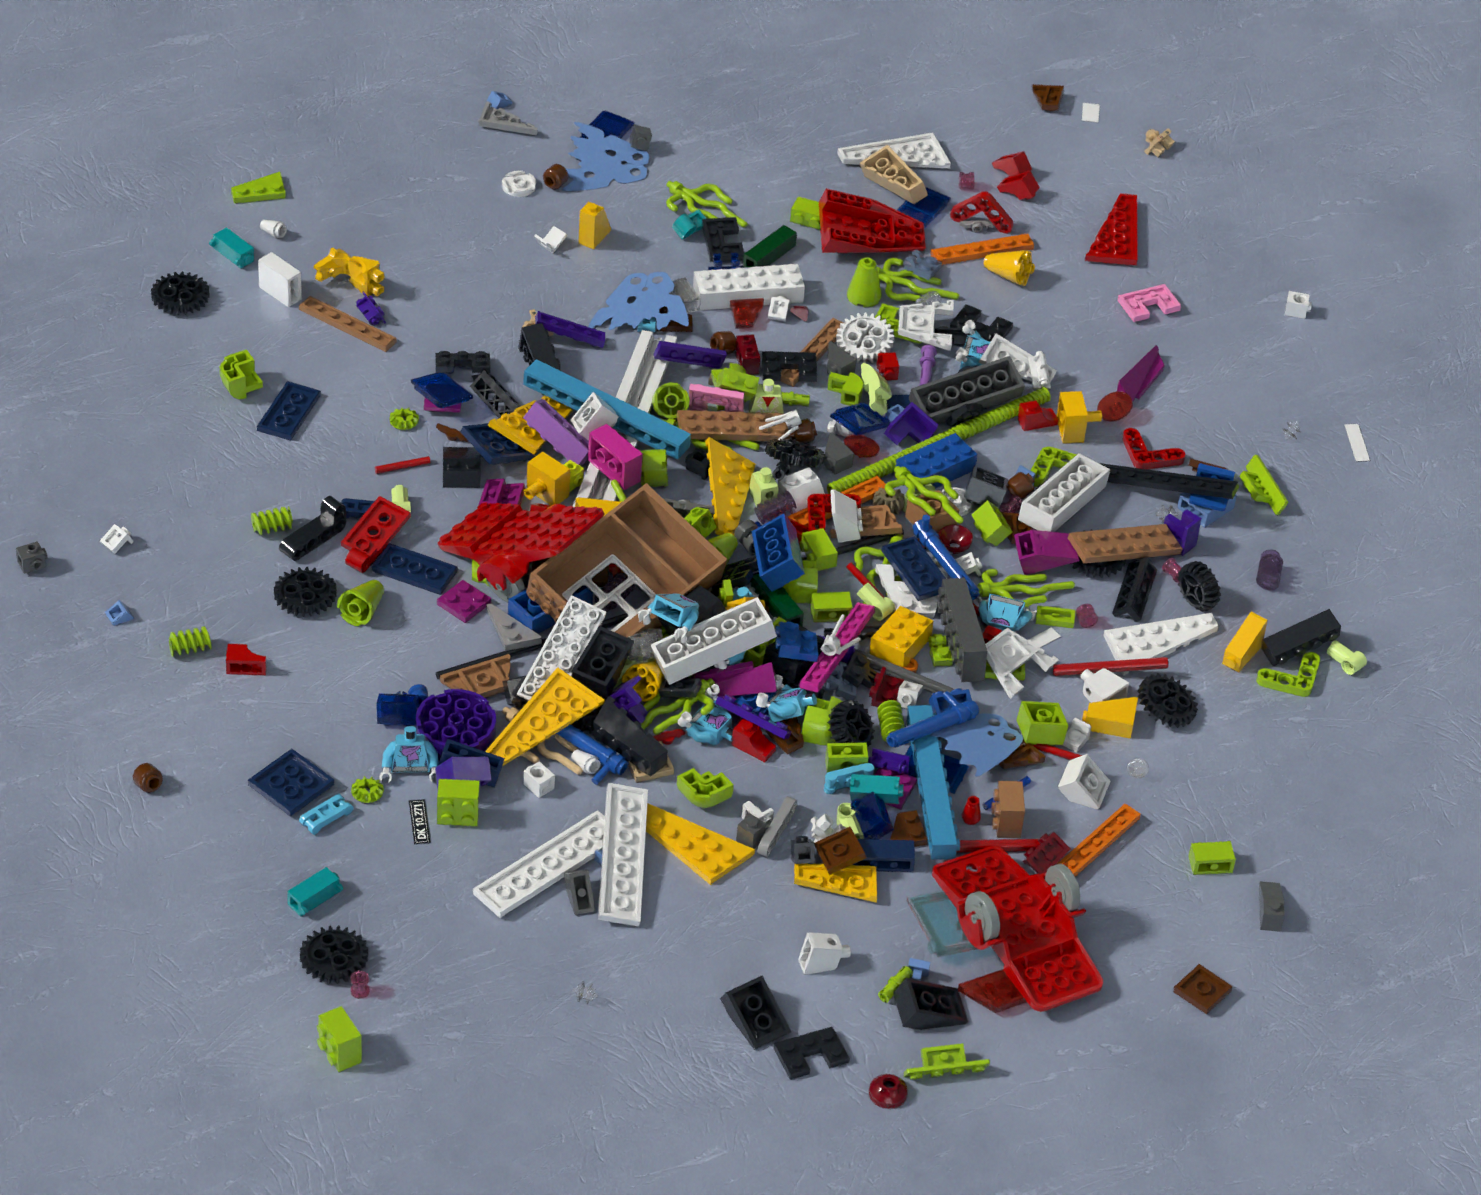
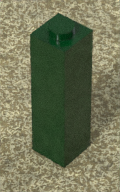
[743,225,797,268]
[751,573,804,627]

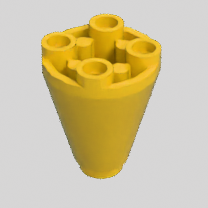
[984,250,1035,286]
[622,660,665,702]

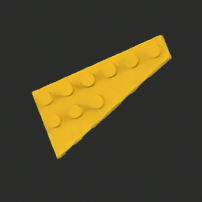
[488,395,574,455]
[705,437,756,535]
[485,667,605,766]
[646,803,755,885]

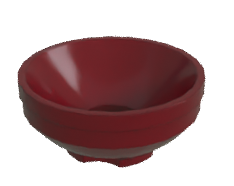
[939,524,973,554]
[869,1074,908,1109]

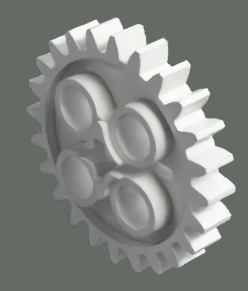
[836,312,894,363]

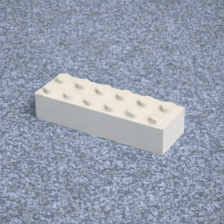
[693,264,805,310]
[1018,454,1110,532]
[651,597,777,685]

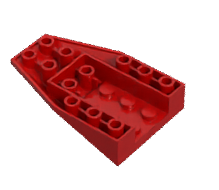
[819,189,926,253]

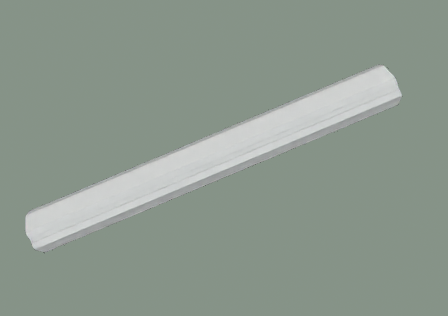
[573,330,677,507]

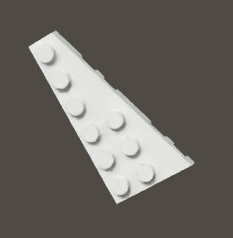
[837,133,951,168]
[1104,613,1218,676]

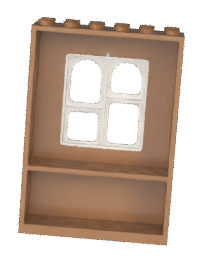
[526,483,727,650]

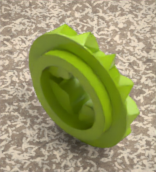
[389,407,419,430]
[351,776,384,803]

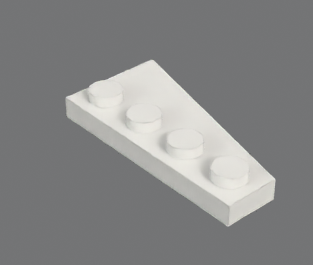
[978,334,1057,382]

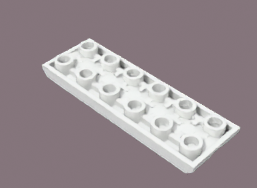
[517,595,606,701]

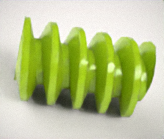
[251,506,293,535]
[169,626,212,657]
[877,700,905,742]

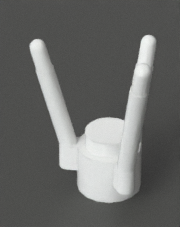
[759,410,802,440]
[821,615,861,656]

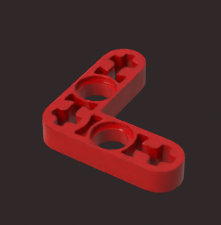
[950,191,1014,234]
[1122,428,1186,469]
[807,494,862,532]

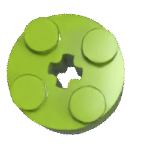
[640,449,668,487]

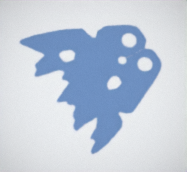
[562,122,649,191]
[589,272,689,330]

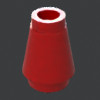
[961,796,981,825]

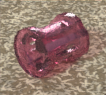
[999,495,1023,513]
[1162,558,1182,582]
[351,971,370,999]

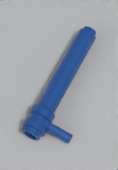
[912,515,980,600]
[887,691,979,748]
[556,724,629,785]

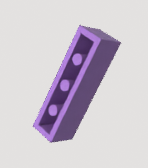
[523,399,589,466]

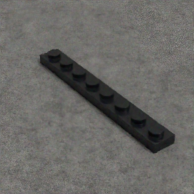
[1100,463,1239,499]

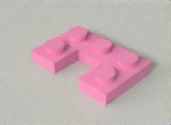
[1118,284,1181,322]
[689,384,744,412]

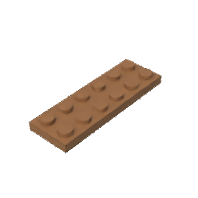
[676,410,791,441]
[1068,524,1182,563]

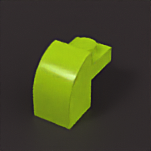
[827,372,863,408]

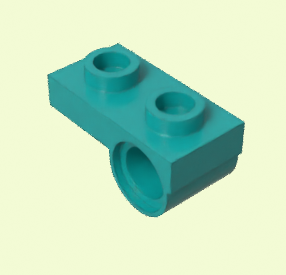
[672,209,707,240]

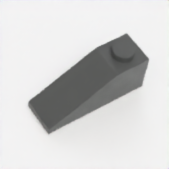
[1259,881,1284,932]

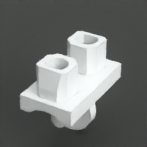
[811,814,846,843]

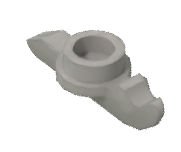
[960,220,994,232]

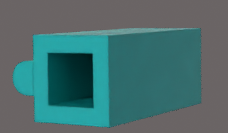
[209,227,254,269]
[850,774,904,804]
[287,867,344,917]

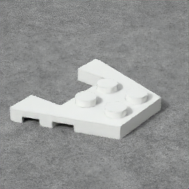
[898,300,954,351]
[875,564,948,618]
[985,628,1059,699]

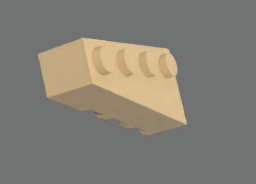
[860,145,928,204]

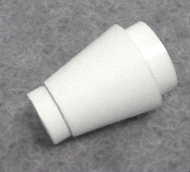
[260,220,287,238]
[571,749,600,774]

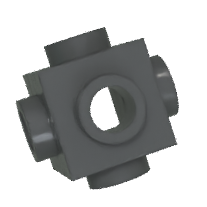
[16,541,48,574]

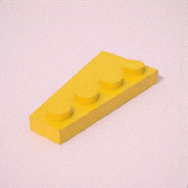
[794,863,877,902]

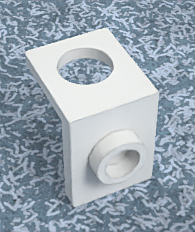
[534,226,567,253]

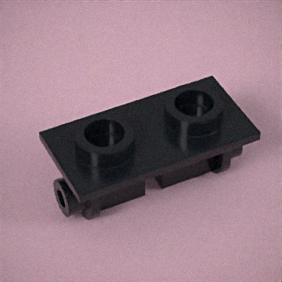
[934,326,970,346]

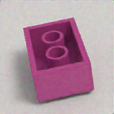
[588,424,643,491]

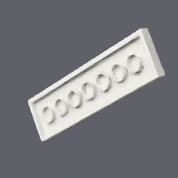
[598,783,648,926]
[473,810,605,918]

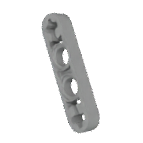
[757,796,798,857]

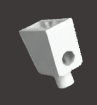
[1081,668,1129,703]
[798,932,851,975]

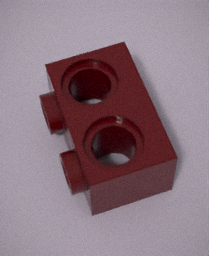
[735,334,761,375]

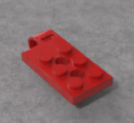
[341,496,411,573]

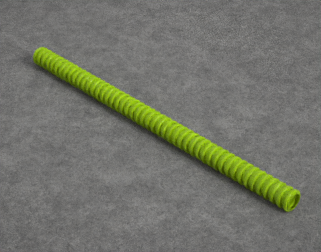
[827,387,1051,494]

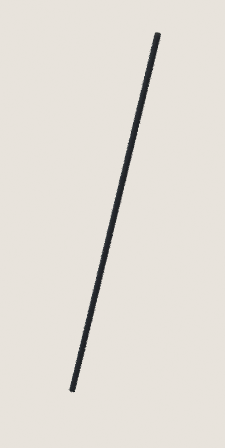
[435,529,904,680]

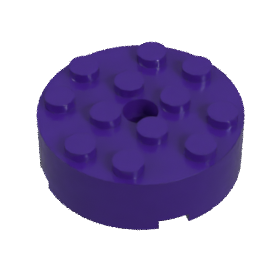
[416,689,496,761]

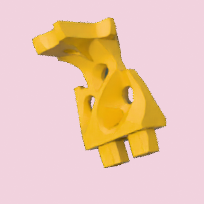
[313,247,385,296]

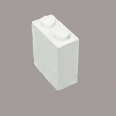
[258,252,302,307]

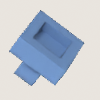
[908,958,930,981]

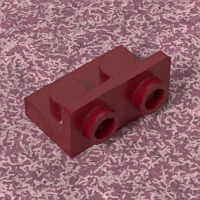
[869,667,904,707]
[1022,832,1071,874]

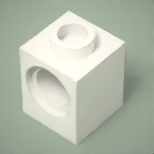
[1284,291,1312,319]
[523,762,555,798]

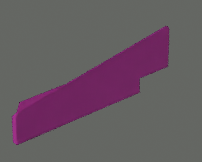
[1116,345,1164,404]
[691,661,777,697]

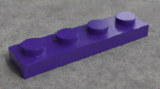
[535,311,605,348]
[653,341,727,369]
[715,694,792,739]

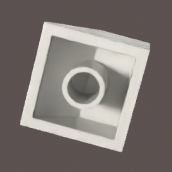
[570,392,618,441]
[777,467,825,514]
[831,490,863,543]
[1058,754,1111,809]

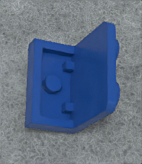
[1189,463,1235,511]

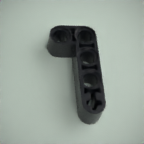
[279,496,346,561]

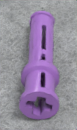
[919,345,937,386]

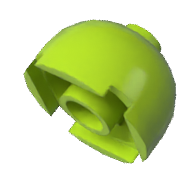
[652,382,690,419]

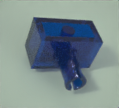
[376,691,419,726]
[850,792,894,840]

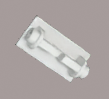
[1028,351,1051,389]

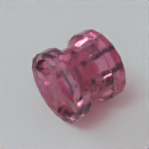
[959,172,974,189]
[1075,604,1098,628]

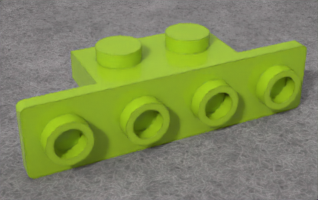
[1240,454,1288,515]
[903,1043,990,1080]

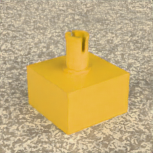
[1057,391,1102,444]
[524,451,570,505]

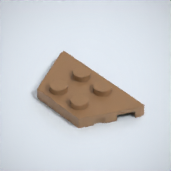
[830,505,903,538]
[440,654,510,698]

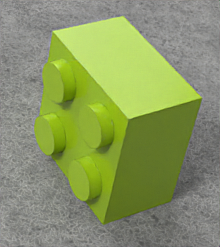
[1016,701,1069,745]
[437,779,480,826]
[317,1006,362,1072]

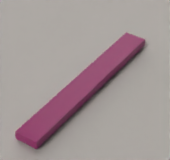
[800,602,875,692]

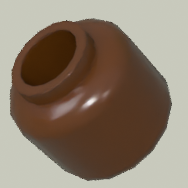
[543,164,568,189]
[710,331,736,354]
[791,418,817,444]
[1007,472,1035,499]
[133,763,163,793]

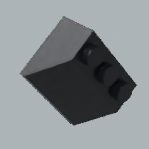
[658,585,727,636]

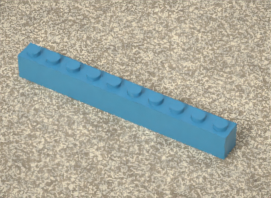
[523,359,691,460]
[906,705,960,860]

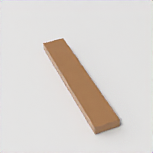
[299,296,397,352]
[780,318,844,387]

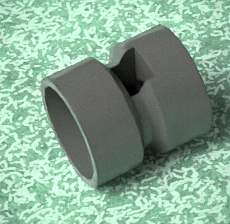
[734,520,758,555]

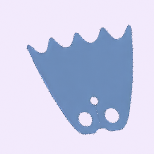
[918,713,1023,777]

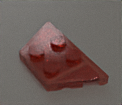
[958,969,1027,1013]

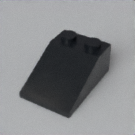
[443,447,480,488]
[964,465,1008,508]
[571,626,634,698]
[720,975,792,1050]
[893,978,968,1030]

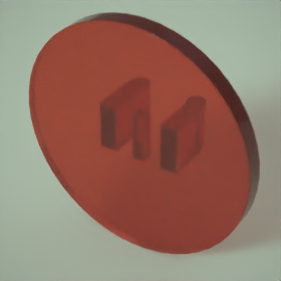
[1097,391,1133,422]
[843,434,880,458]

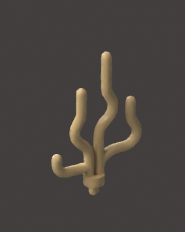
[502,706,583,775]

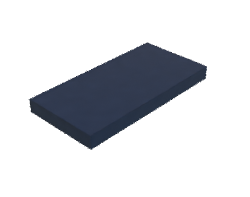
[257,381,321,441]
[881,536,946,601]
[372,543,458,595]

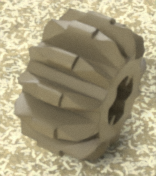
[873,488,905,515]

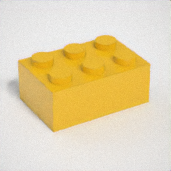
[870,606,934,667]

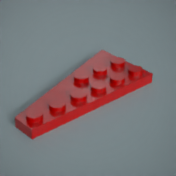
[1085,194,1138,265]

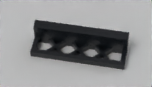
[470,370,521,418]
[1112,557,1157,622]

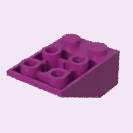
[1014,530,1079,575]

